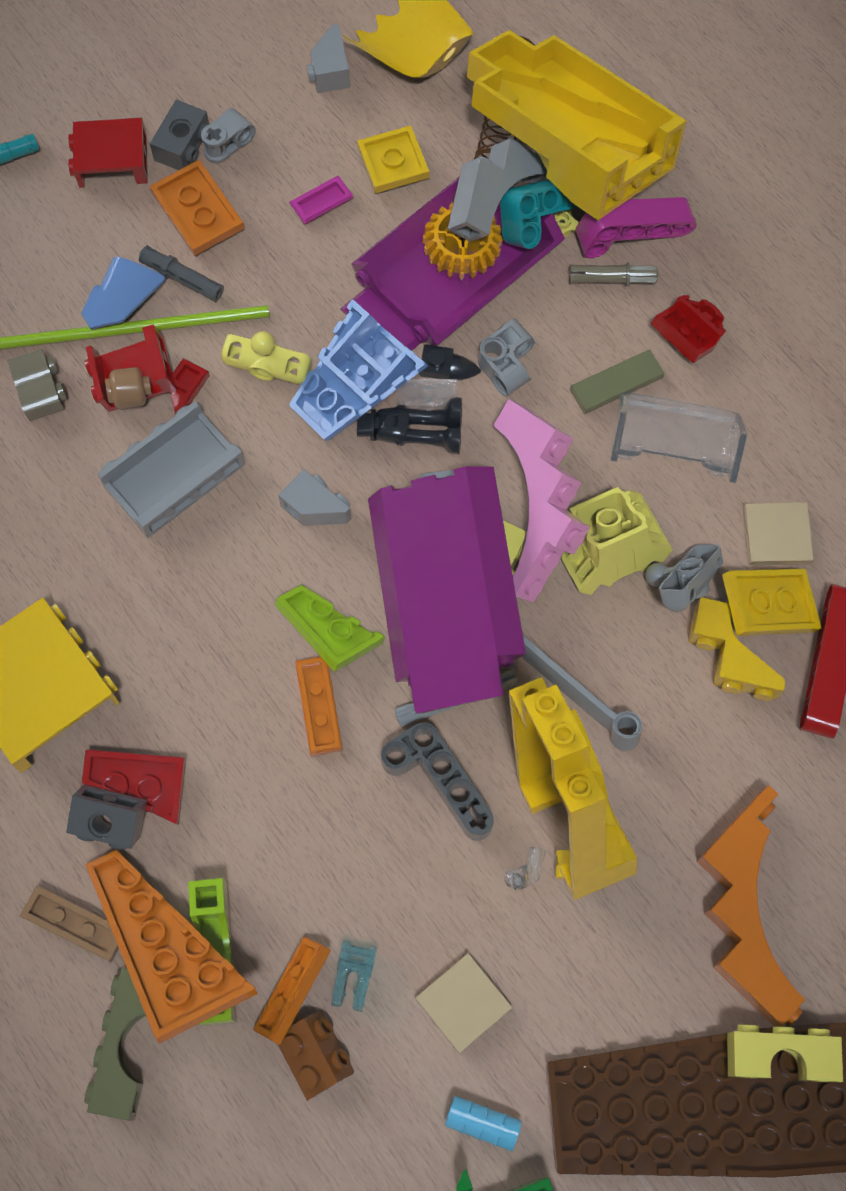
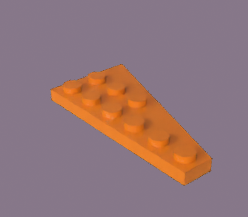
[85,850,258,1044]

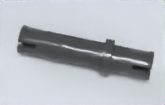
[139,245,224,302]

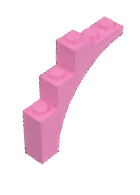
[493,399,590,602]

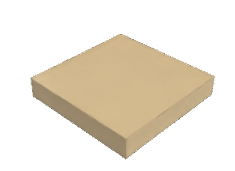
[743,502,814,565]
[415,953,512,1054]

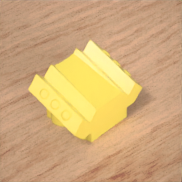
[561,487,673,595]

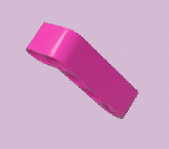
[575,197,697,259]

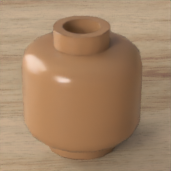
[105,367,151,409]

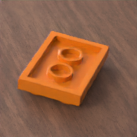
[149,160,245,256]

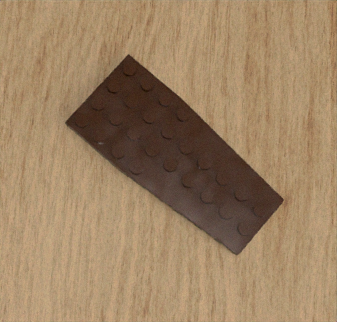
[547,1022,846,1178]

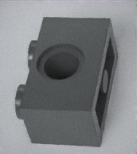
[150,99,210,170]
[66,785,147,849]

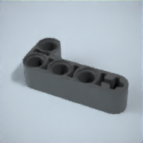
[381,723,494,841]

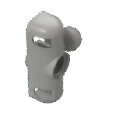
[645,544,723,612]

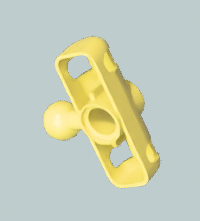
[221,331,312,384]

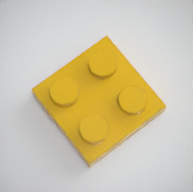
[357,125,430,194]

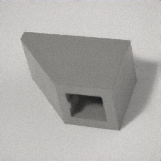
[278,469,351,526]

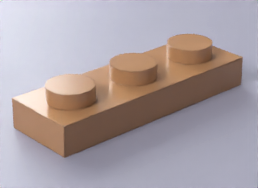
[20,885,119,963]

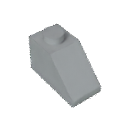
[307,24,350,93]

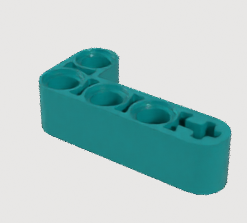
[500,179,578,249]

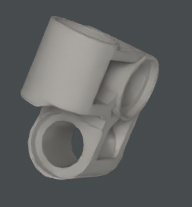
[478,318,535,397]

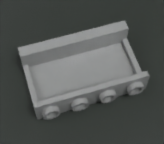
[98,401,245,538]

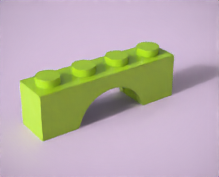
[188,878,236,1026]

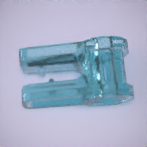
[331,940,378,1012]

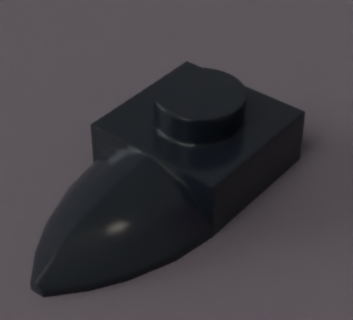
[420,344,481,381]

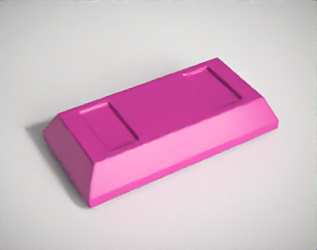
[289,175,354,224]

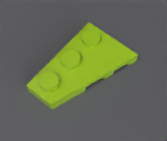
[275,585,385,672]

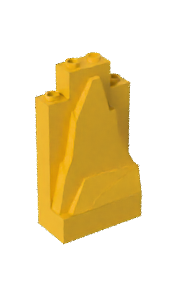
[467,30,687,220]
[509,677,637,900]

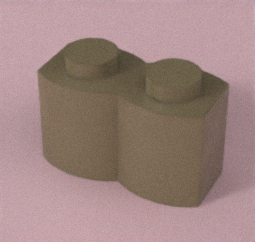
[7,349,67,421]

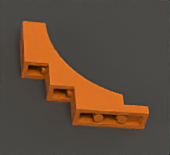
[696,785,805,1027]

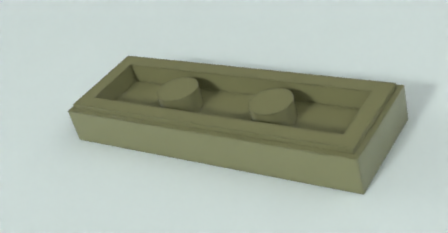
[570,349,665,415]

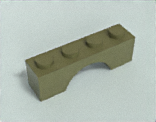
[84,967,146,1121]

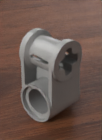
[201,108,256,163]

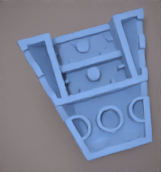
[289,299,428,441]

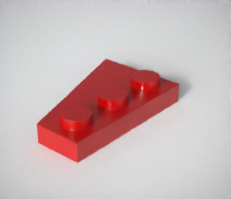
[82,750,186,825]

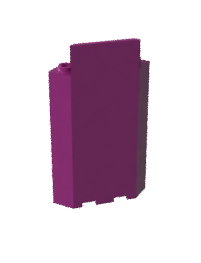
[340,176,565,351]
[368,466,526,714]

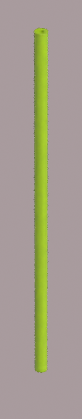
[0,305,270,349]

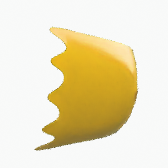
[341,0,473,78]

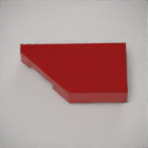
[170,358,210,415]

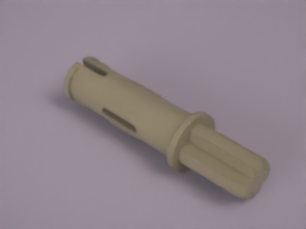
[569,262,658,286]

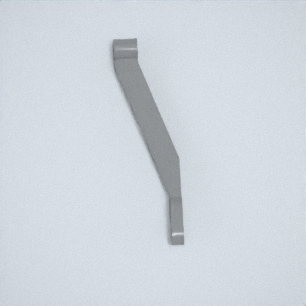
[521,635,642,751]

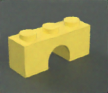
[727,1025,843,1082]

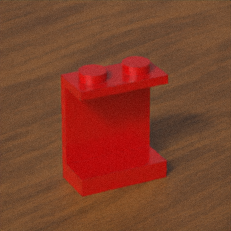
[68,117,148,188]
[85,324,176,412]

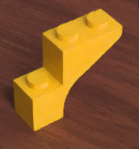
[688,597,785,701]

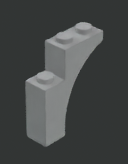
[448,138,547,242]

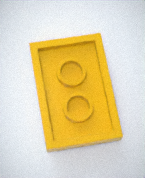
[722,569,822,636]

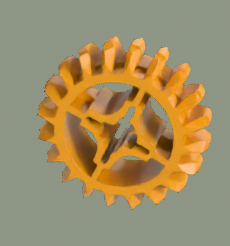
[423,202,502,280]

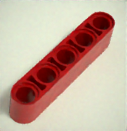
[800,584,846,739]

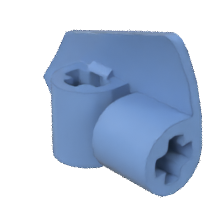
[81,257,165,330]

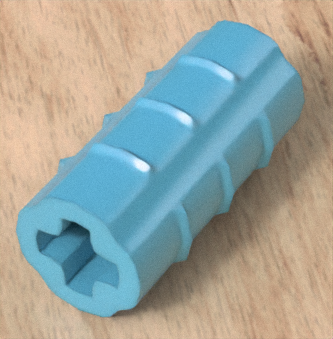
[445,1095,522,1151]

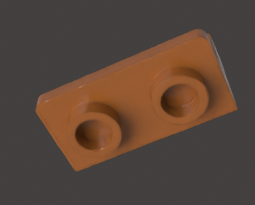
[278,1011,354,1101]

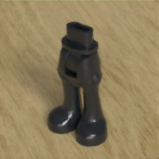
[357,397,462,454]

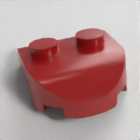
[651,295,726,363]

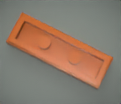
[295,657,343,757]
[253,937,331,1045]

